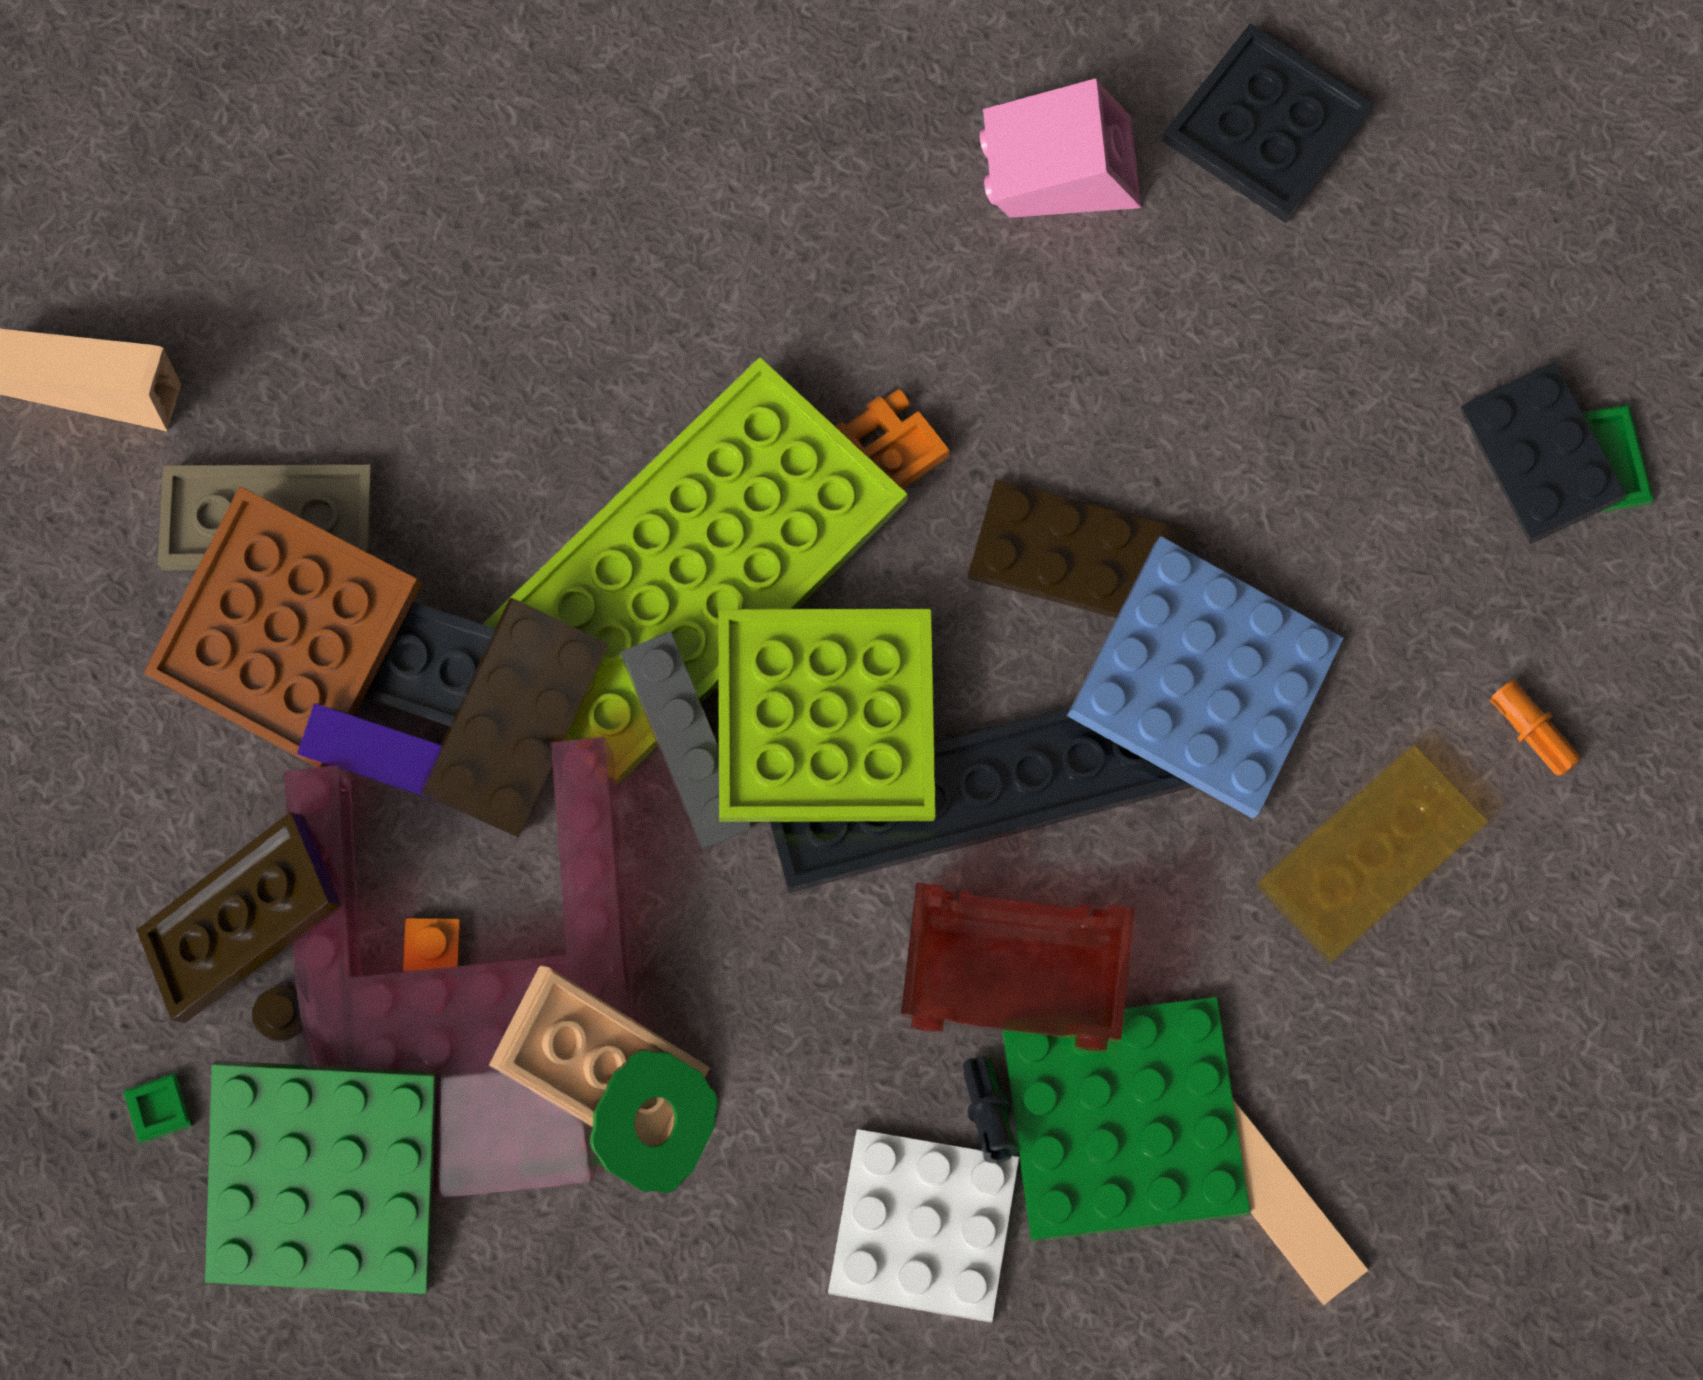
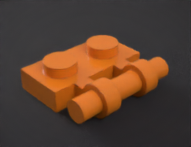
[835,389,949,489]

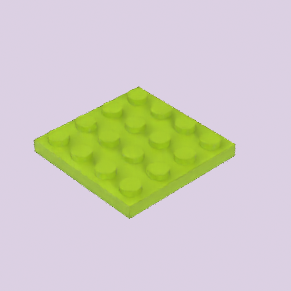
[718,609,935,822]

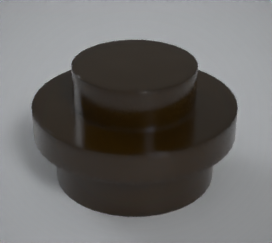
[252,987,307,1042]

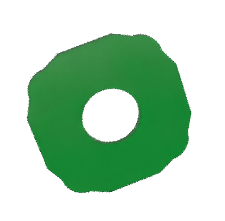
[590,1050,718,1193]

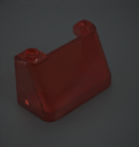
[901,882,1135,1052]

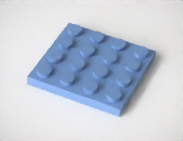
[1067,536,1343,819]

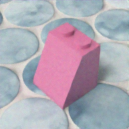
[980,79,1142,218]

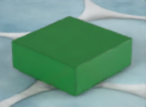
[123,1073,193,1144]

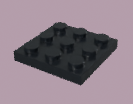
[1162,23,1374,223]

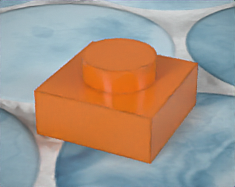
[403,918,461,975]

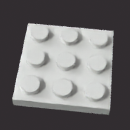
[828,1129,1019,1323]

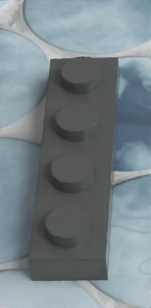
[620,631,752,849]

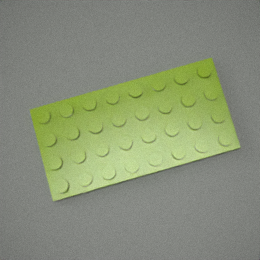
[483,357,908,791]

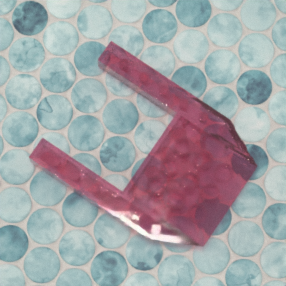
[284,737,634,1198]

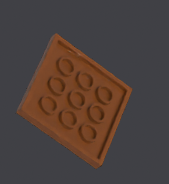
[143,486,424,770]

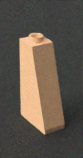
[0,329,181,431]

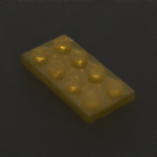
[1256,745,1488,965]

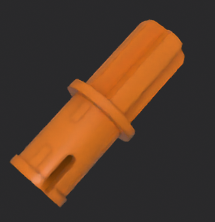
[1489,678,1580,776]

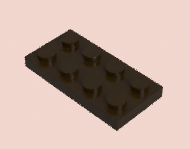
[968,479,1196,618]
[419,598,608,838]
[136,812,342,1023]

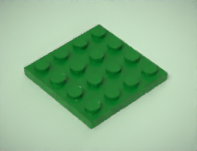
[1002,997,1250,1242]
[205,1060,437,1294]

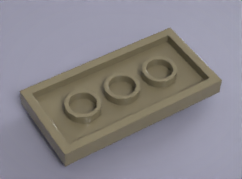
[158,464,373,571]

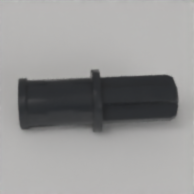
[963,1056,1018,1163]

